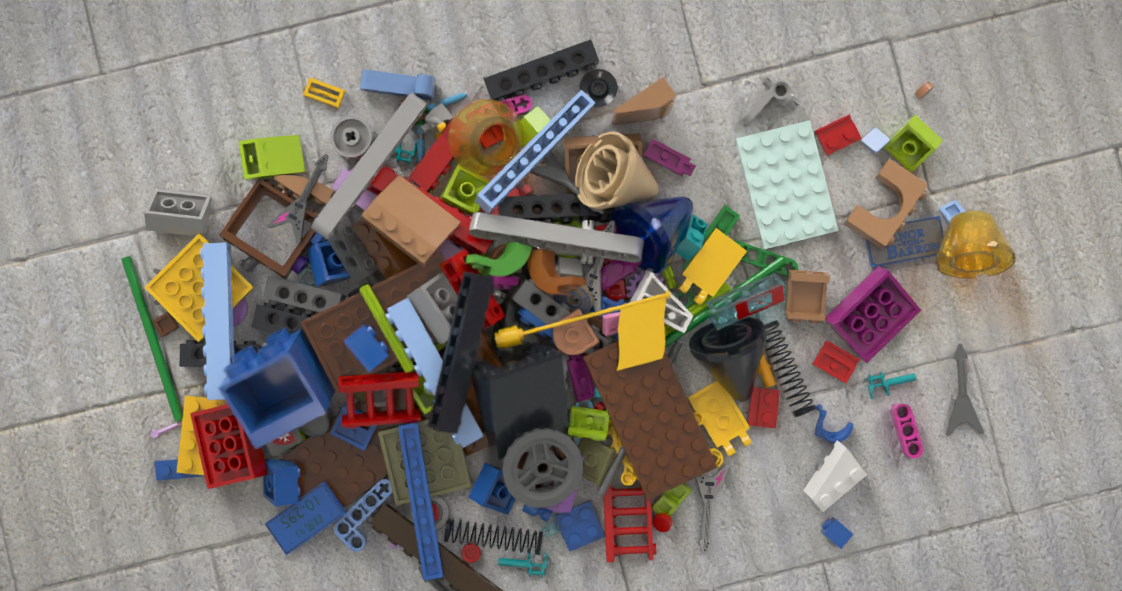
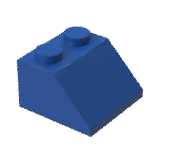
[307,242,351,287]
[344,324,389,372]
[263,459,300,507]
[469,462,515,515]

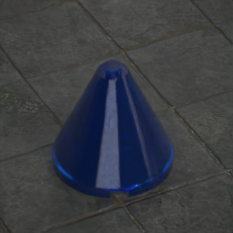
[611,196,693,273]

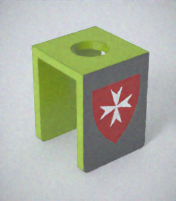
[266,428,307,456]

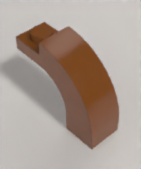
[527,249,585,296]

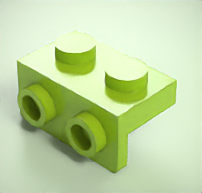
[568,406,610,441]

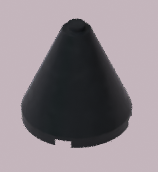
[689,317,767,402]

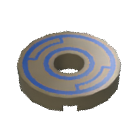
[555,285,594,315]

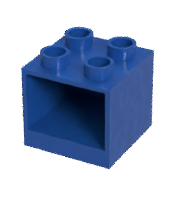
[218,328,335,449]

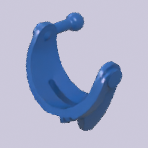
[815,404,853,444]

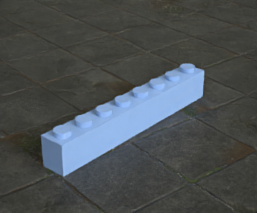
[475,90,595,214]
[200,243,234,400]
[386,298,483,447]

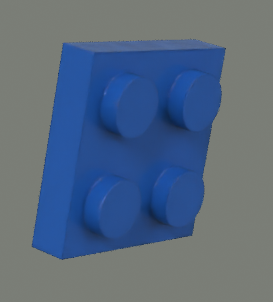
[555,500,605,552]

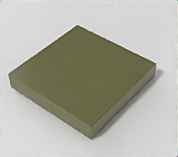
[578,437,616,486]

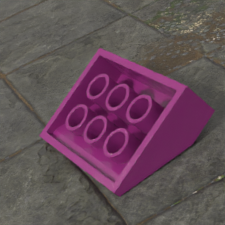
[825,266,921,363]

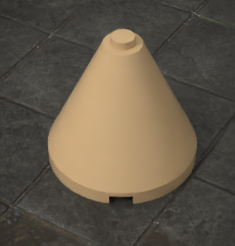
[575,132,659,209]

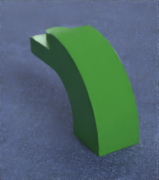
[466,242,532,276]

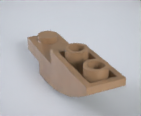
[274,175,336,205]

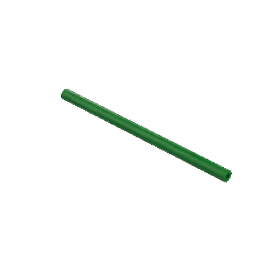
[121,256,183,422]
[665,256,786,348]

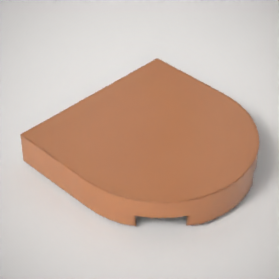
[553,308,599,355]

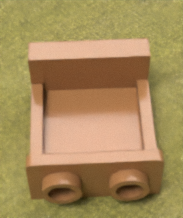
[785,270,830,323]

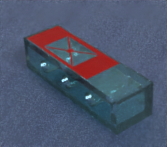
[706,273,786,330]

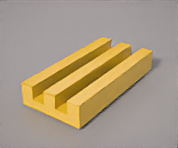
[303,77,346,109]

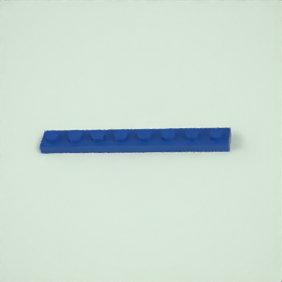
[398,422,444,580]

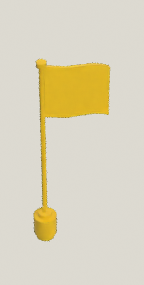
[494,290,671,371]

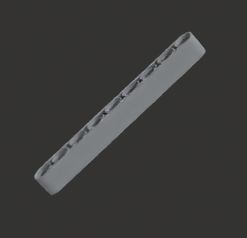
[311,93,428,240]
[469,212,644,262]

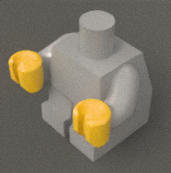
[420,103,453,140]

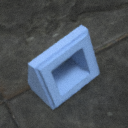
[861,128,890,154]
[939,200,966,229]

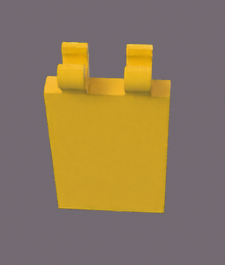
[678,228,747,305]
[687,381,752,457]

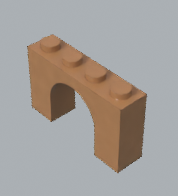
[844,159,928,250]

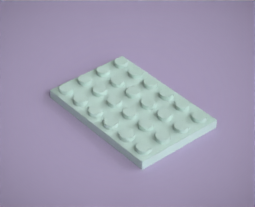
[735,120,838,250]

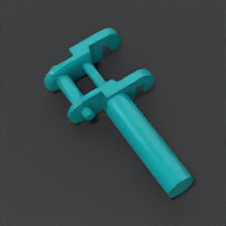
[394,141,417,166]
[867,372,916,399]
[498,552,547,578]

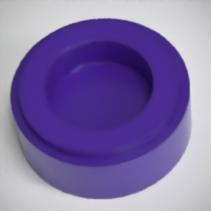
[292,256,309,275]

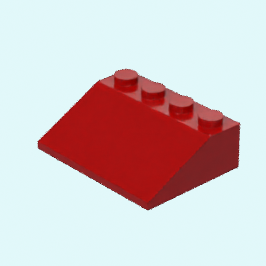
[190,404,268,489]

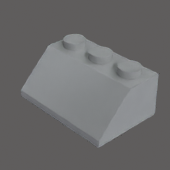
[144,189,212,237]
[407,271,458,345]

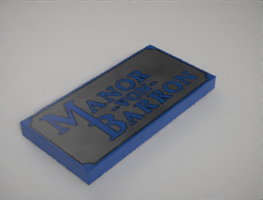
[865,216,947,267]

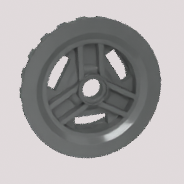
[502,428,583,508]

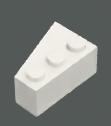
[630,270,693,333]
[803,441,867,512]

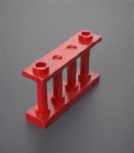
[339,371,421,429]
[603,484,657,562]

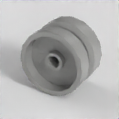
[330,116,377,161]

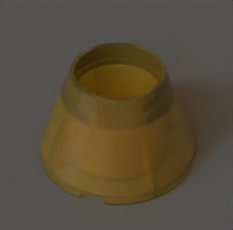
[448,99,523,176]
[935,211,1016,279]

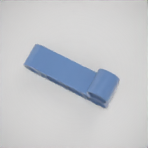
[360,70,436,100]
[334,478,393,552]

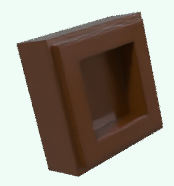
[152,312,180,338]

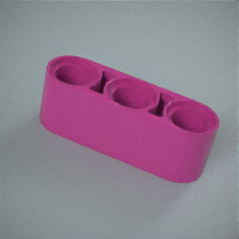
[890,403,923,458]

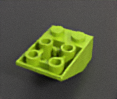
[238,135,306,182]

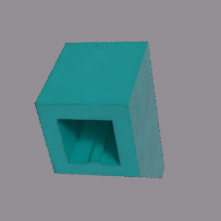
[672,214,708,261]

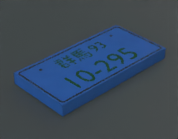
[265,481,347,556]

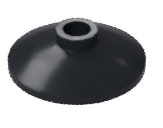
[580,69,618,107]

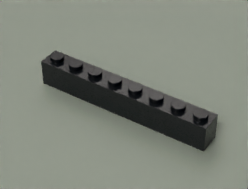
[427,271,494,434]

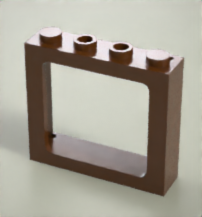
[219,179,320,280]

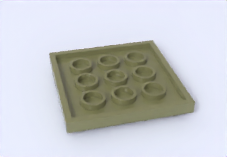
[378,418,471,506]

